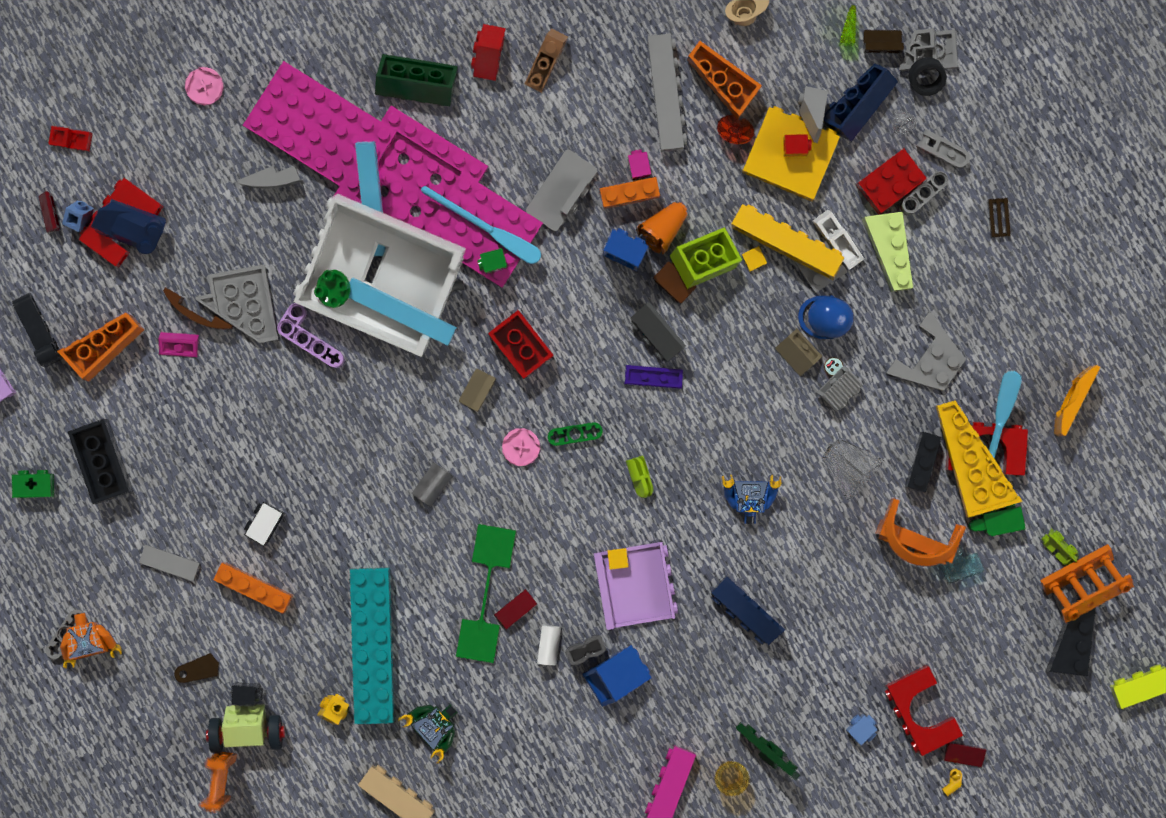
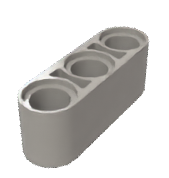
[900,171,949,215]

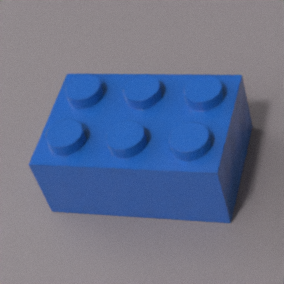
[603,228,648,272]

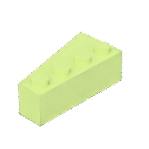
[862,212,913,292]

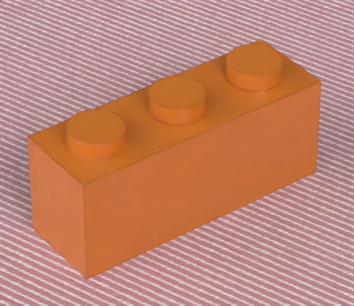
[600,177,660,209]

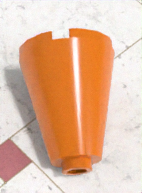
[636,202,688,254]

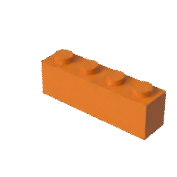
[213,562,294,613]

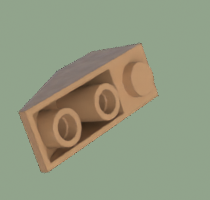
[525,29,568,93]

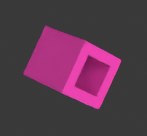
[628,150,651,180]

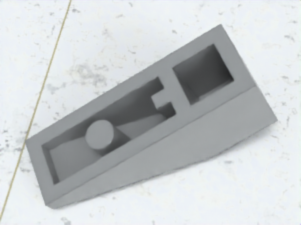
[797,86,828,143]

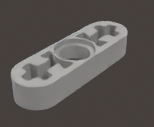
[46,609,84,659]

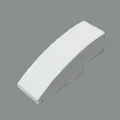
[813,210,864,270]

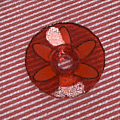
[717,115,754,145]

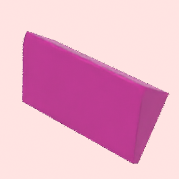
[159,332,199,357]

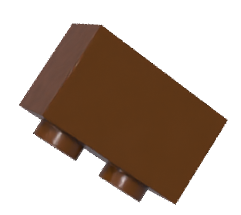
[653,261,697,305]

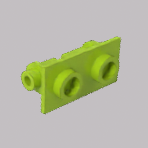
[1041,528,1079,565]

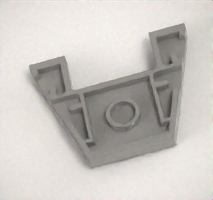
[886,312,966,391]

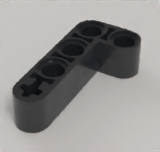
[12,292,63,367]

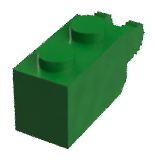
[968,504,1026,536]

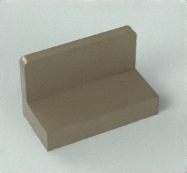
[775,328,823,376]
[459,368,496,412]

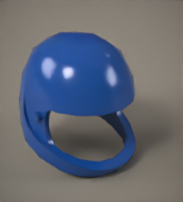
[798,295,854,339]

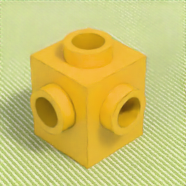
[317,694,349,725]

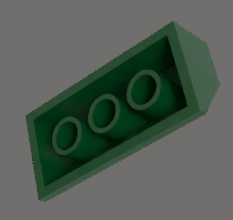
[375,54,458,107]

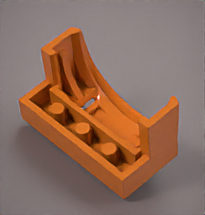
[875,498,966,566]

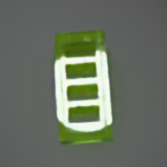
[839,5,856,46]

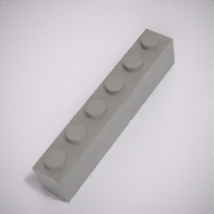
[647,33,687,152]

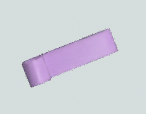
[277,303,345,368]

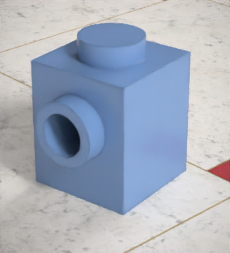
[62,200,94,232]
[846,714,878,745]

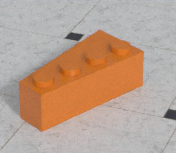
[687,41,762,120]
[57,313,145,382]

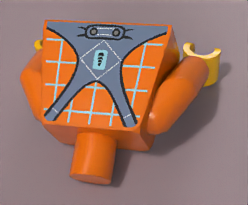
[60,613,122,669]

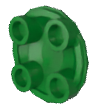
[314,270,350,308]

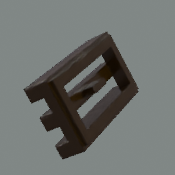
[988,198,1011,238]

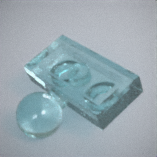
[941,545,984,584]

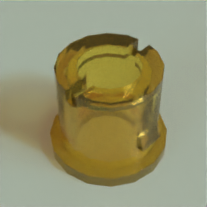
[714,761,750,796]

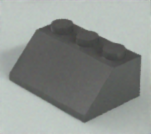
[630,302,686,362]

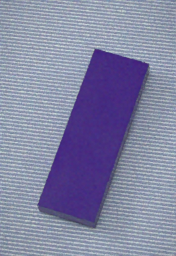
[624,365,683,389]

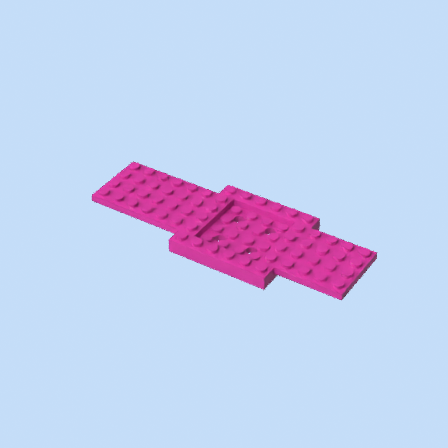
[243,61,543,288]

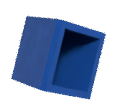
[582,645,651,707]

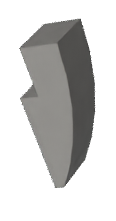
[238,166,302,189]

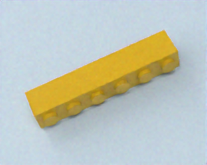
[731,204,844,281]

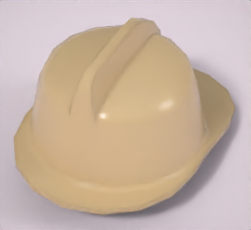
[725,0,769,26]

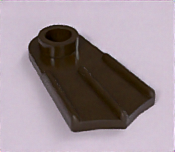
[174,653,219,683]

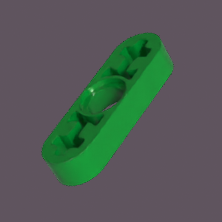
[548,422,603,446]

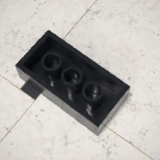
[67,419,133,504]

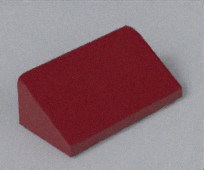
[38,191,60,233]
[944,742,987,767]

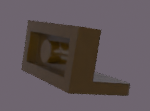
[863,30,904,53]

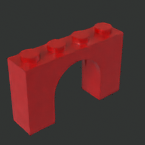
[78,178,164,268]
[945,422,1028,476]
[884,665,964,756]

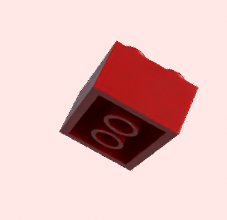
[856,148,927,215]
[488,310,554,379]

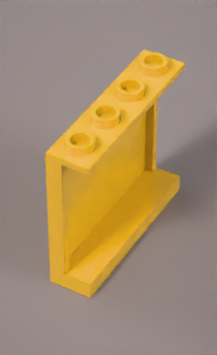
[742,106,840,202]

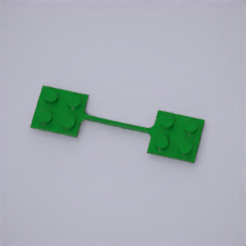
[456,524,516,663]

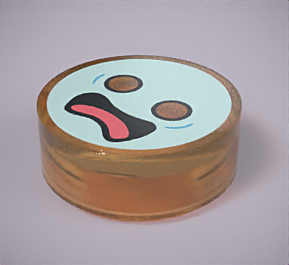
[824,357,843,376]

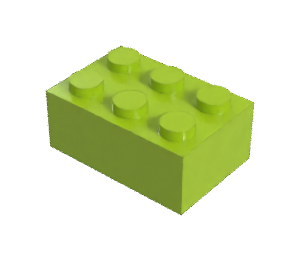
[670,227,742,289]

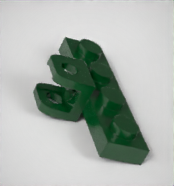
[736,722,801,781]

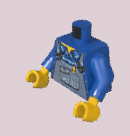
[721,475,781,524]

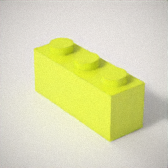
[1110,664,1166,709]

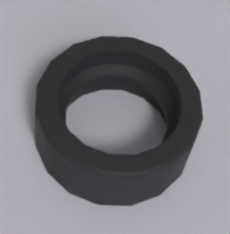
[908,57,947,96]

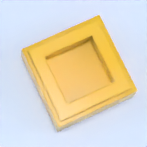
[742,246,767,271]
[607,548,629,569]

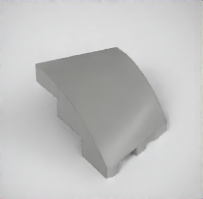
[899,28,959,71]

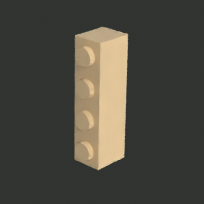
[358,765,435,818]

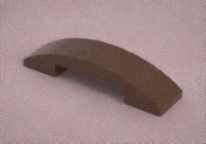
[163,287,234,330]

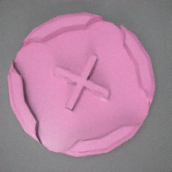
[185,67,224,106]
[502,428,540,466]

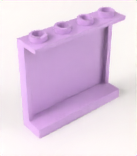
[594,542,678,630]

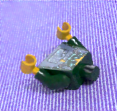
[398,704,458,764]

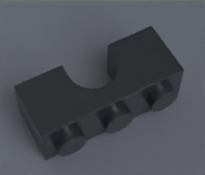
[905,432,942,493]

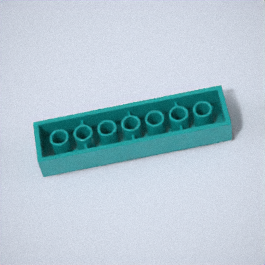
[350,567,395,724]

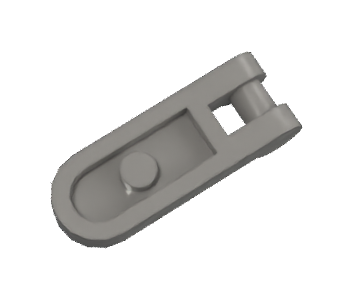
[916,129,970,168]

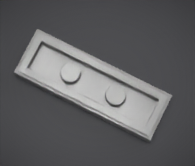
[139,545,200,581]

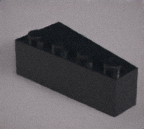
[1046,596,1096,676]

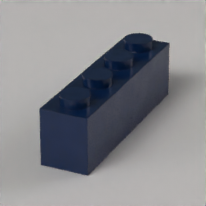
[823,63,898,142]
[711,576,786,646]

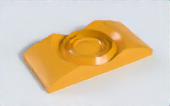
[1054,365,1100,437]

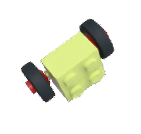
[206,704,285,753]

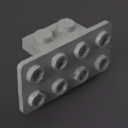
[526,150,597,232]

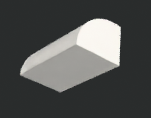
[537,624,561,665]

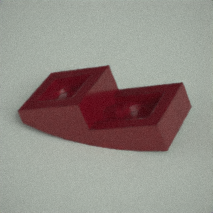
[494,589,537,630]

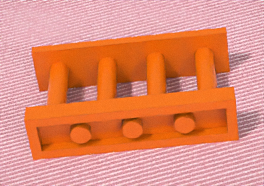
[1040,544,1134,623]
[200,752,237,812]

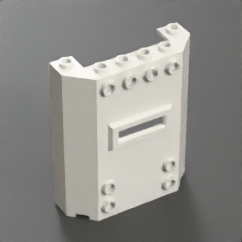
[293,194,466,357]

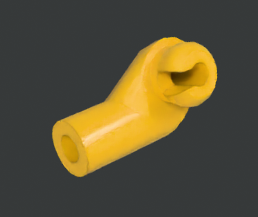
[942,769,962,797]

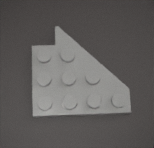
[195,264,279,343]

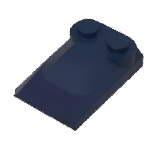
[91,199,166,254]

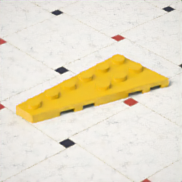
[936,400,1023,518]

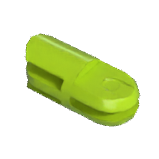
[626,455,653,498]

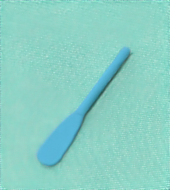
[421,186,541,264]
[989,371,1022,458]

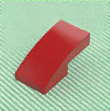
[48,126,93,152]

